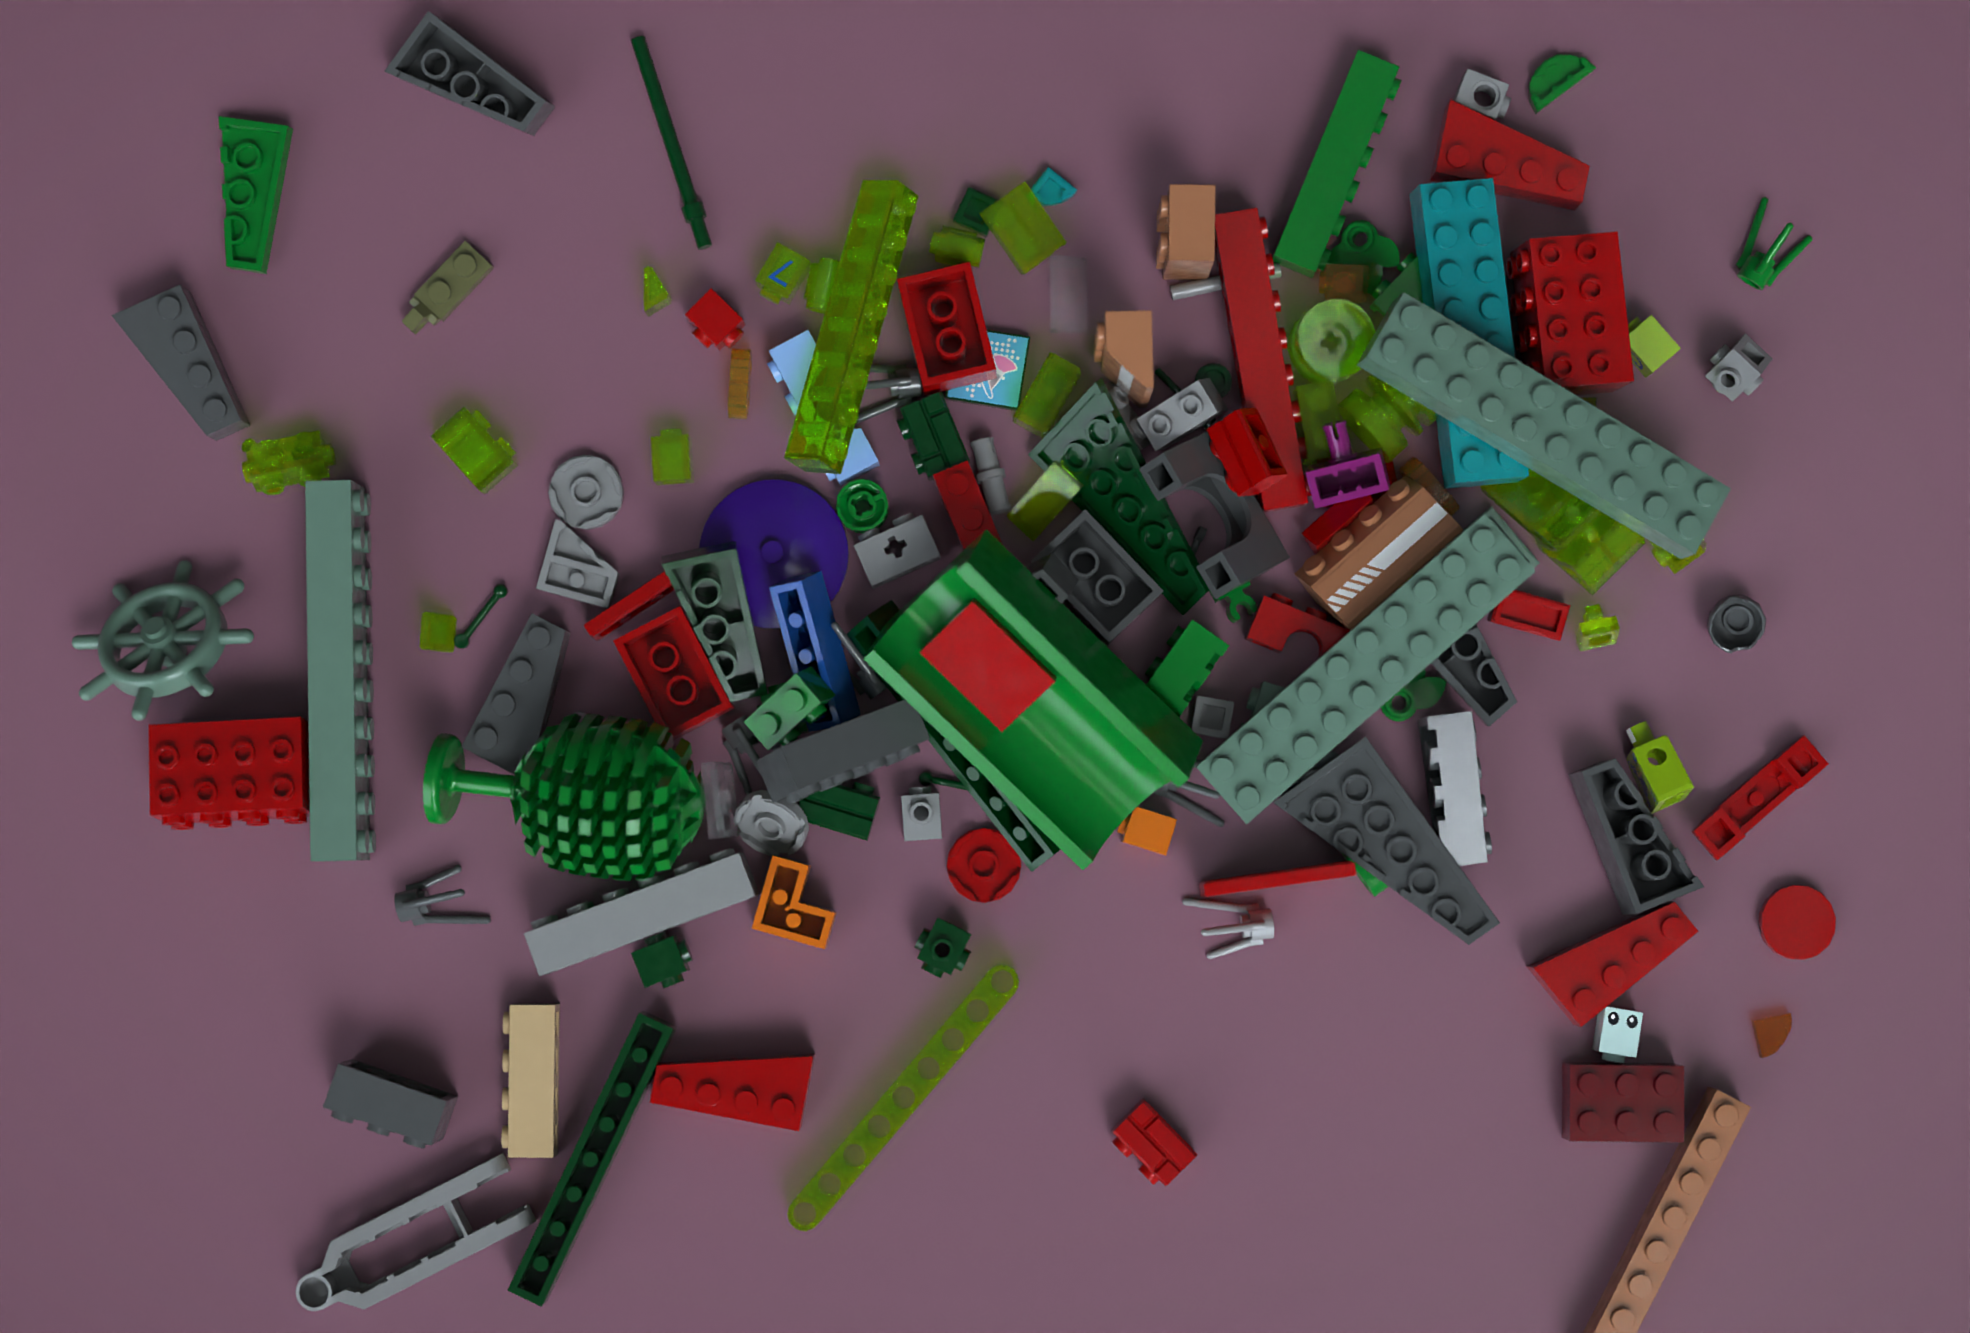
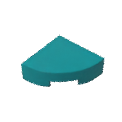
[1025,167,1077,206]

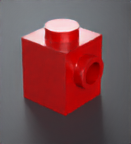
[685,288,745,351]

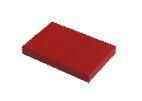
[920,598,1057,732]

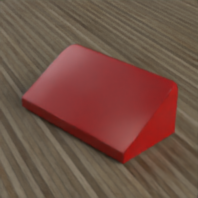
[1301,495,1374,555]

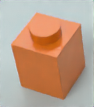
[1117,807,1177,856]

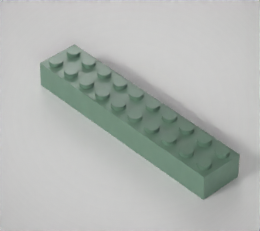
[1357,292,1731,559]
[305,480,376,861]
[1196,514,1536,824]

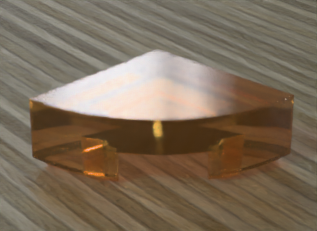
[1751,1013,1792,1058]

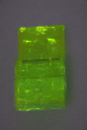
[1480,468,1645,596]

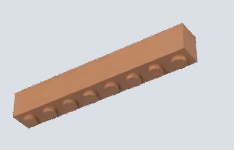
[1583,1087,1751,1333]

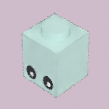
[1592,1006,1643,1063]

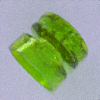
[1287,299,1375,385]
[1336,375,1437,463]

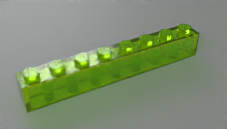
[784,180,919,474]

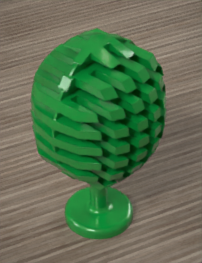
[423,713,706,881]

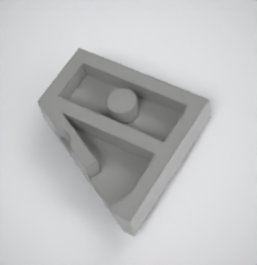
[536,519,620,609]

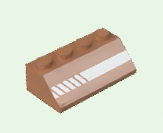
[1093,310,1154,408]
[1294,475,1463,630]

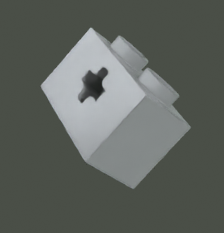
[1137,378,1229,451]
[853,513,941,589]

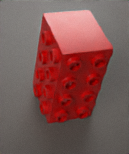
[1507,231,1634,395]
[148,717,310,830]

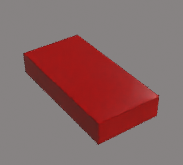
[1487,590,1571,641]

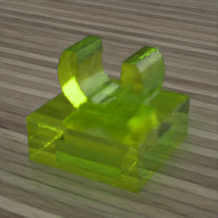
[1576,604,1620,651]

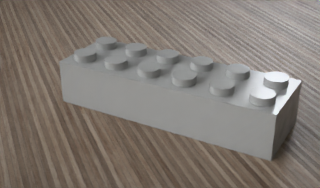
[524,848,760,976]

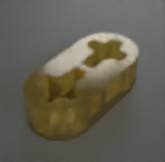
[728,348,752,419]

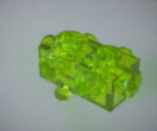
[242,430,336,495]

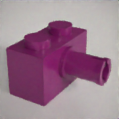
[1305,419,1390,509]

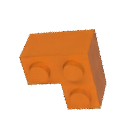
[751,855,837,949]

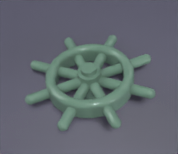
[72,560,254,721]

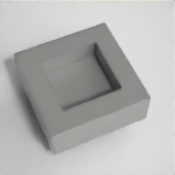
[1191,695,1234,739]

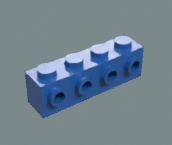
[769,570,861,732]

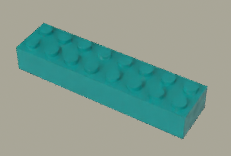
[1409,178,1529,489]

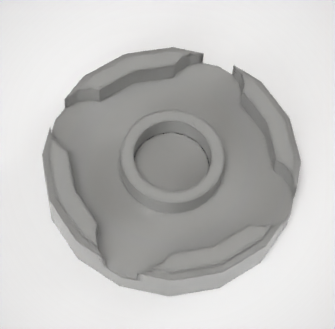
[548,455,624,530]
[734,790,809,856]

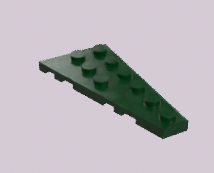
[1028,378,1209,615]

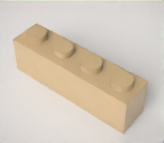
[501,1003,560,1158]

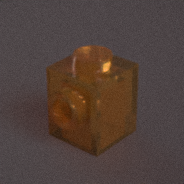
[1319,264,1369,303]

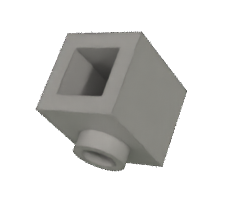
[901,786,943,841]

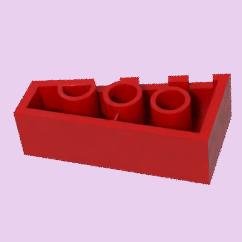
[1430,99,1590,211]
[1526,901,1699,1027]

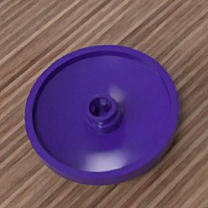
[699,479,849,629]

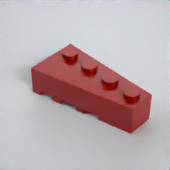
[649,1054,816,1131]

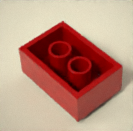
[897,262,997,396]
[613,606,735,740]

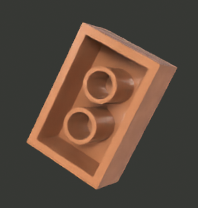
[1156,184,1215,280]

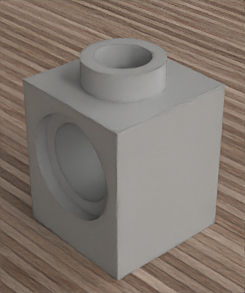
[1453,69,1511,120]

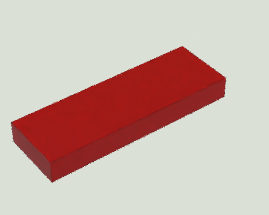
[583,571,675,641]

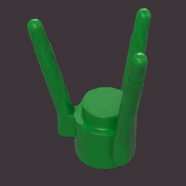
[1735,197,1812,290]

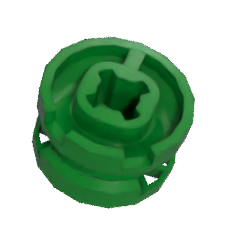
[836,479,889,534]

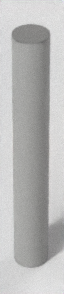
[1170,263,1282,300]

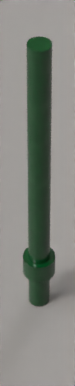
[631,36,712,250]

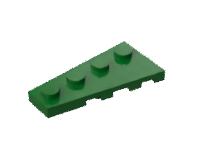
[219,116,293,274]

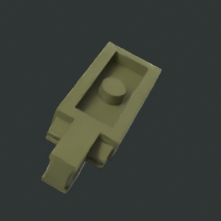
[402,241,494,334]

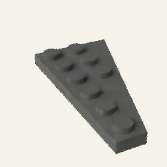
[1273,737,1500,945]

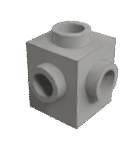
[1705,333,1773,402]

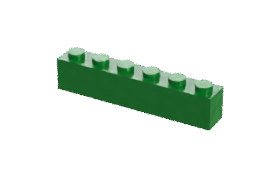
[1273,50,1402,278]

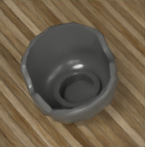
[1707,595,1766,654]

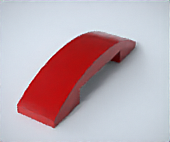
[1692,735,1829,861]

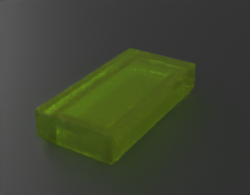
[1006,460,1084,541]

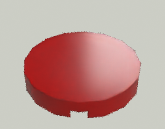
[947,828,1021,903]
[1759,885,1836,960]

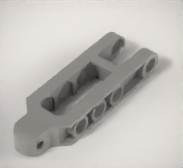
[295,1153,537,1311]

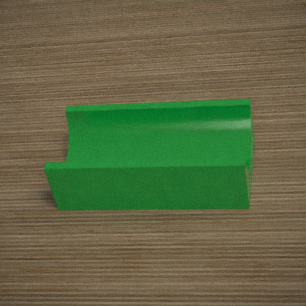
[863,529,1203,870]

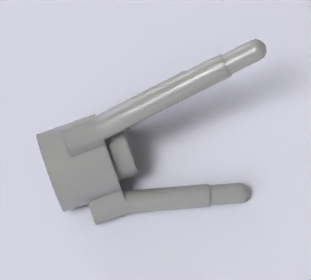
[1182,898,1274,959]

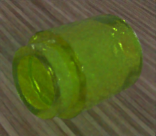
[929,225,985,268]
[804,257,847,315]

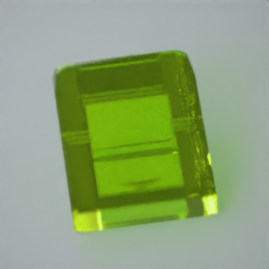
[644,266,672,317]
[419,612,457,653]

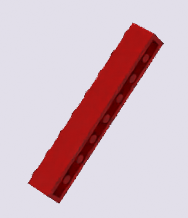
[1215,208,1312,513]

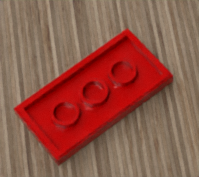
[1199,861,1357,897]

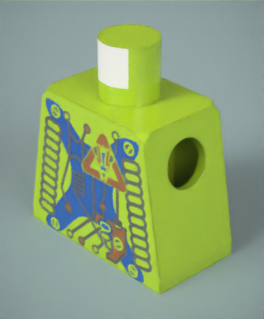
[1626,721,1694,814]

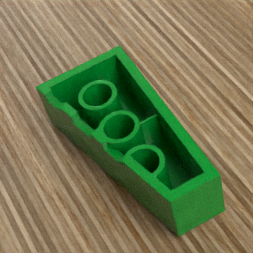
[1145,620,1230,717]

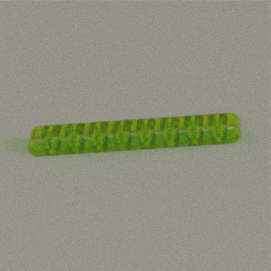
[787,964,1019,1231]

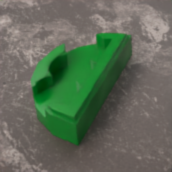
[1528,54,1596,114]

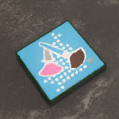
[945,330,1030,412]

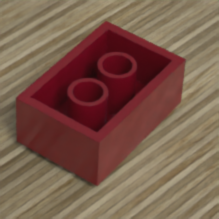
[1562,1062,1684,1143]

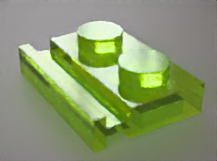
[979,181,1067,275]

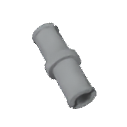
[970,437,1012,515]

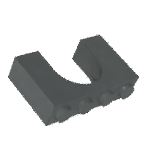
[1139,432,1290,599]

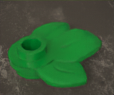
[1327,220,1400,294]
[1380,669,1446,722]

